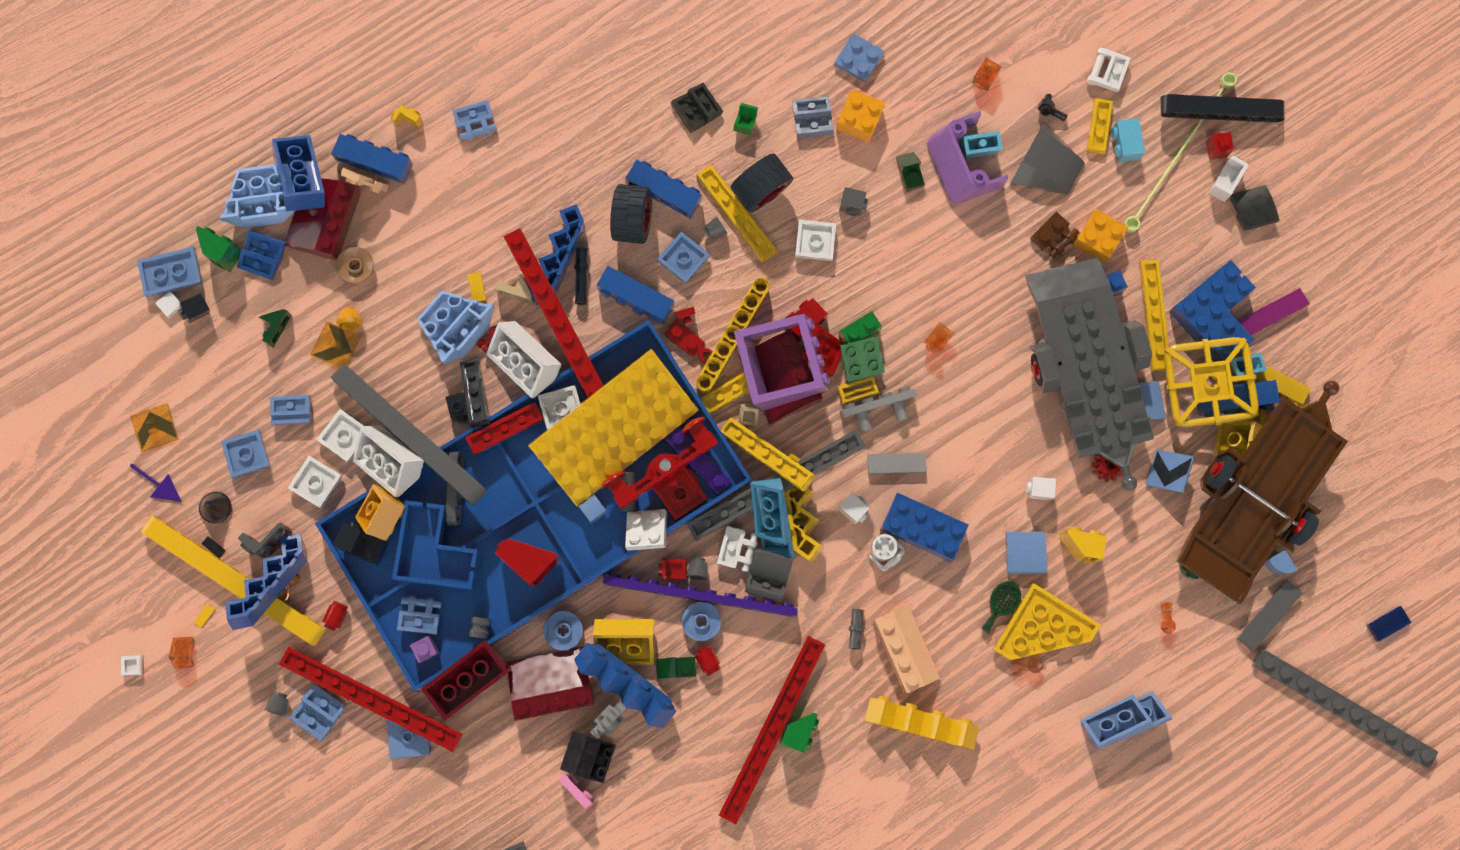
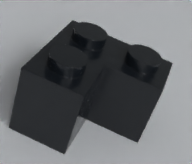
[333,522,388,566]

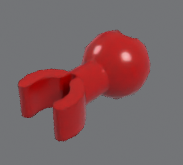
[476,325,497,353]

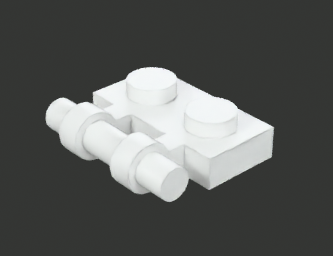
[717,526,759,573]

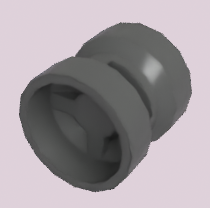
[469,616,492,639]

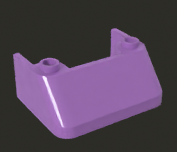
[927,111,1009,204]

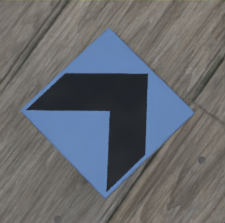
[1146,449,1195,494]

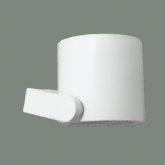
[869,534,905,571]

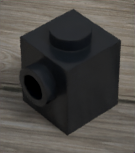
[178,293,210,324]
[445,392,468,424]

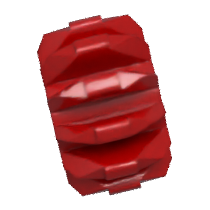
[1091,455,1123,482]

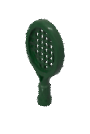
[981,581,1021,634]

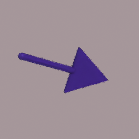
[130,464,182,502]

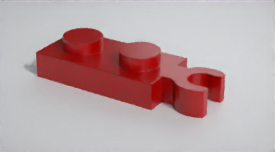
[664,320,712,364]

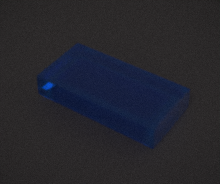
[1366,606,1412,642]

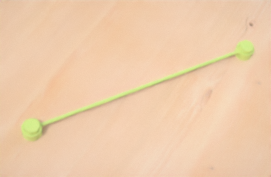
[1124,72,1237,233]

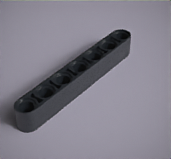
[1160,94,1285,123]

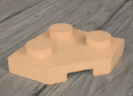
[341,168,389,193]

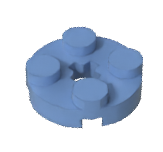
[682,602,721,641]
[543,611,583,651]

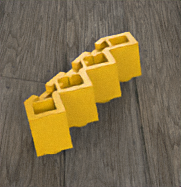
[784,453,825,562]
[865,696,979,750]

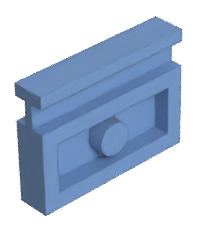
[270,395,311,425]

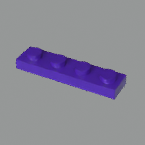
[664,426,732,495]

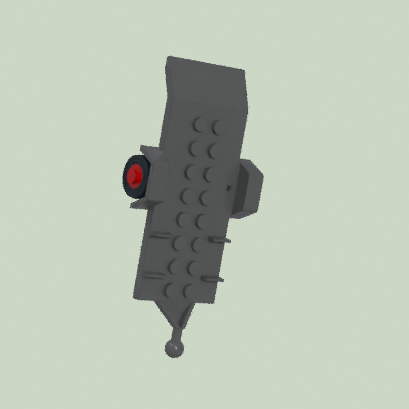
[1025,258,1154,491]

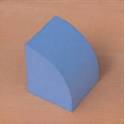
[578,494,607,524]
[1264,550,1298,575]

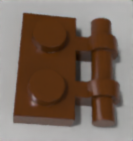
[1030,211,1080,259]

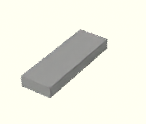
[867,453,926,474]

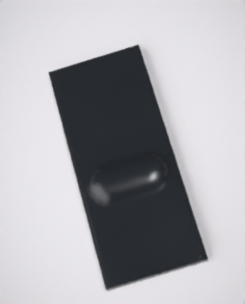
[201,536,226,558]

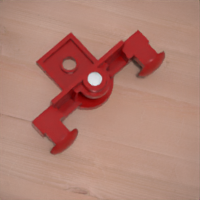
[601,417,718,521]

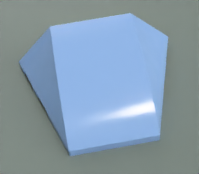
[219,164,296,228]
[417,291,494,364]

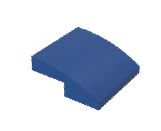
[237,230,287,280]

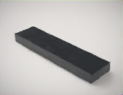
[460,358,490,428]

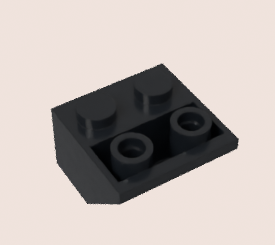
[560,731,616,783]

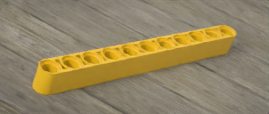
[141,515,326,647]

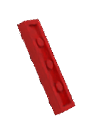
[465,402,544,456]

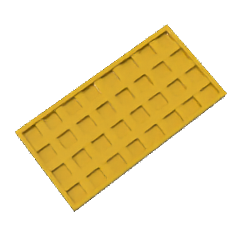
[528,349,698,506]

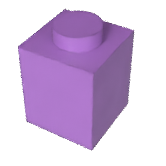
[410,636,440,663]

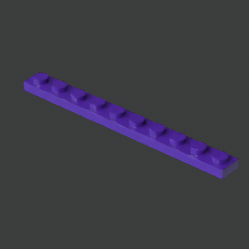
[603,573,798,618]

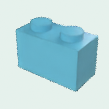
[1111,118,1145,162]
[959,131,1003,159]

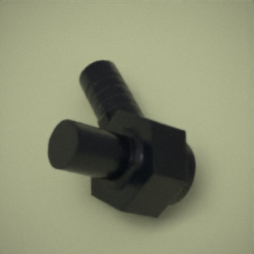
[1038,94,1068,121]

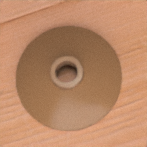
[336,247,374,284]

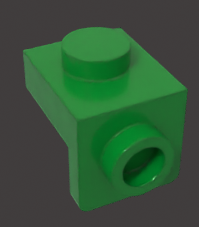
[733,103,758,135]

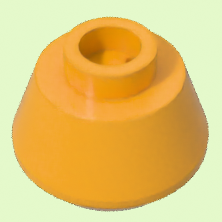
[336,306,363,330]

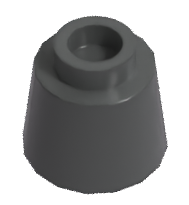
[703,216,728,240]
[686,557,708,580]
[264,692,289,716]

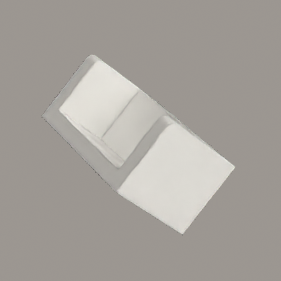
[1208,156,1249,202]

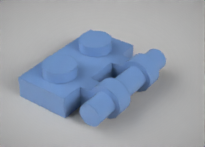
[452,100,497,141]
[397,595,442,634]

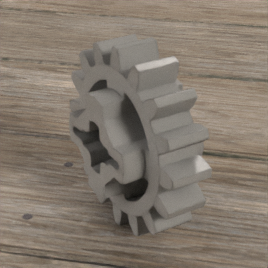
[590,701,626,739]

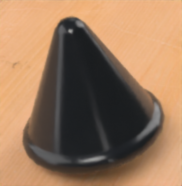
[199,491,232,524]

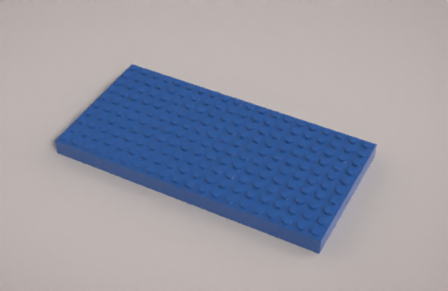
[315,320,752,692]

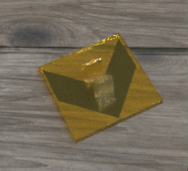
[310,321,361,368]
[130,403,179,452]

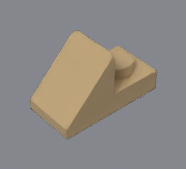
[495,274,534,304]

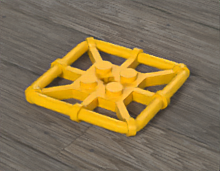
[1164,337,1259,427]

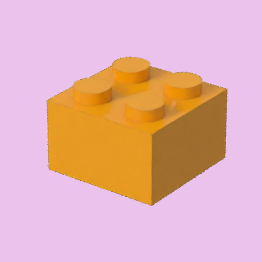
[836,89,886,143]
[1072,208,1128,264]
[355,484,405,541]

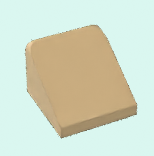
[739,402,760,426]

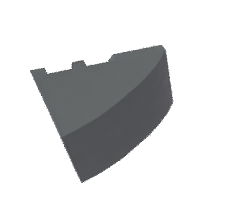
[1010,122,1085,195]

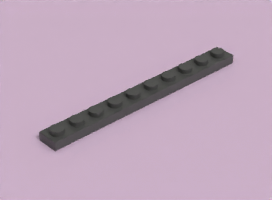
[687,430,866,541]
[1252,649,1438,769]

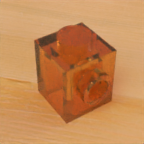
[972,58,1002,91]

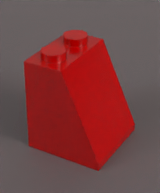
[495,538,561,588]

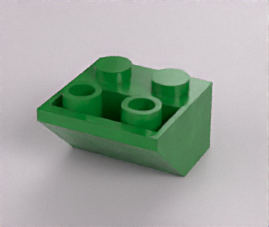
[196,226,241,273]
[780,713,820,753]

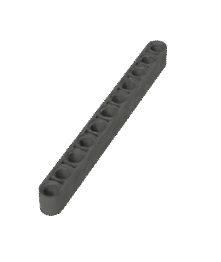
[330,364,487,506]

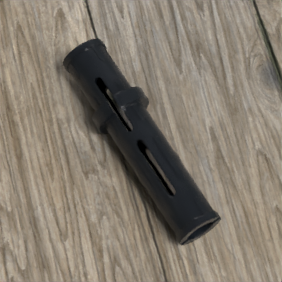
[574,247,589,305]

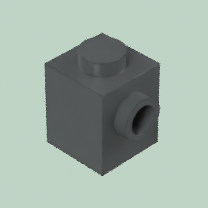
[839,187,869,216]

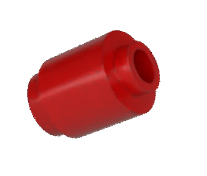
[322,601,348,631]
[695,645,721,676]

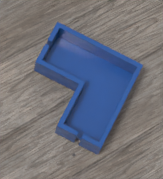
[1169,260,1256,362]
[392,500,481,591]

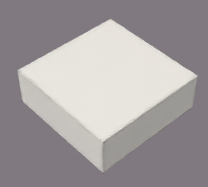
[155,291,181,318]
[121,655,143,677]

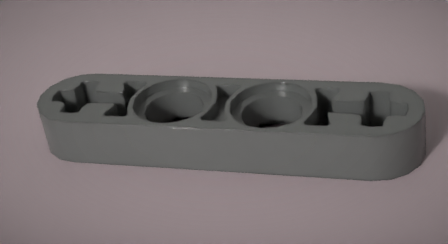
[446,451,464,526]

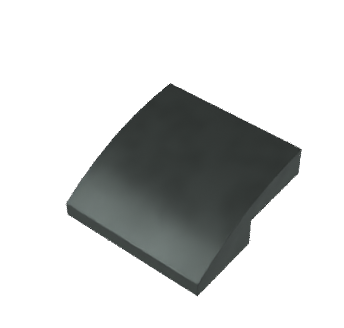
[671,82,723,133]
[1230,185,1280,231]

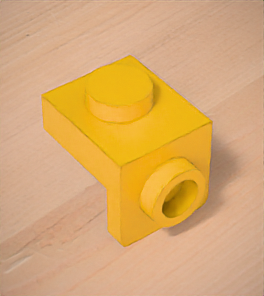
[391,104,423,128]

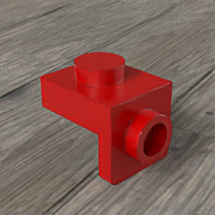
[658,559,686,580]

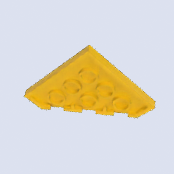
[993,583,1101,660]

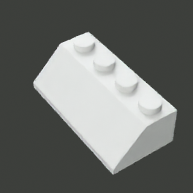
[486,321,561,398]
[352,425,424,497]

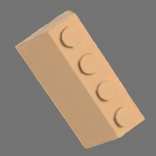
[873,606,940,694]

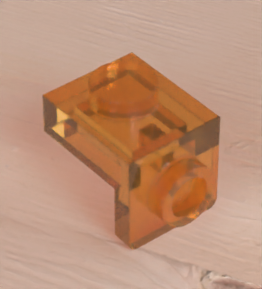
[924,322,955,353]
[169,637,195,669]

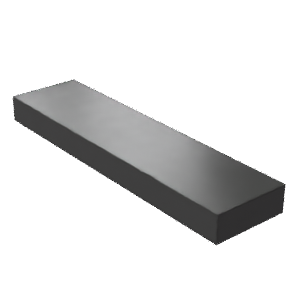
[1237,580,1302,651]

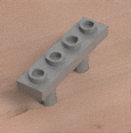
[840,386,917,432]

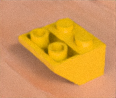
[1059,527,1107,563]

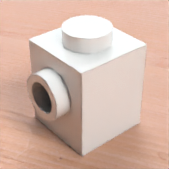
[1025,477,1056,501]
[838,493,869,524]

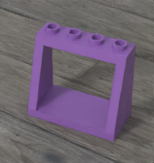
[734,314,830,411]

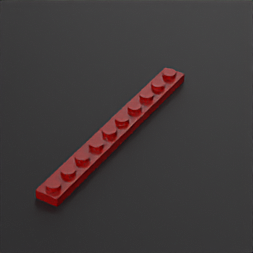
[503,228,604,398]
[718,636,826,825]
[278,647,463,753]

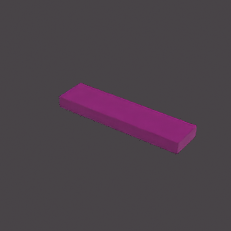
[1238,288,1310,335]

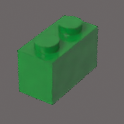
[838,311,882,344]

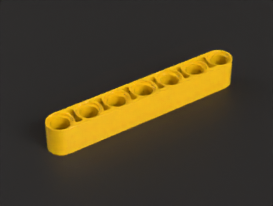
[696,277,770,395]

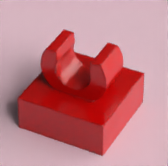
[674,306,696,327]

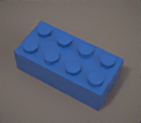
[272,135,325,211]
[880,492,969,562]

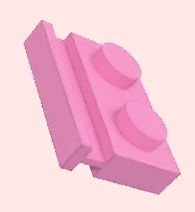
[558,773,594,809]

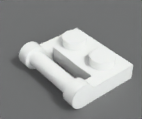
[1087,48,1131,93]

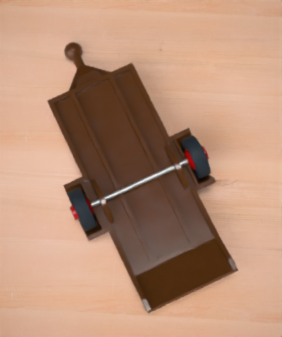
[1176,380,1348,604]

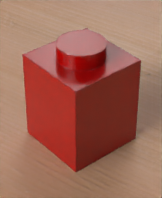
[1206,132,1234,159]

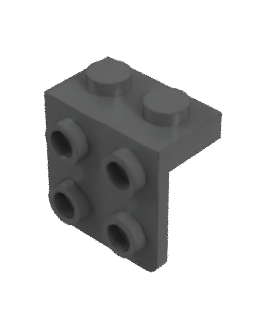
[238,522,291,558]
[744,549,793,602]

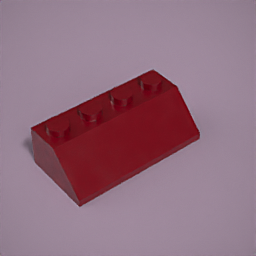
[421,640,512,721]

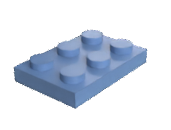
[137,247,203,298]

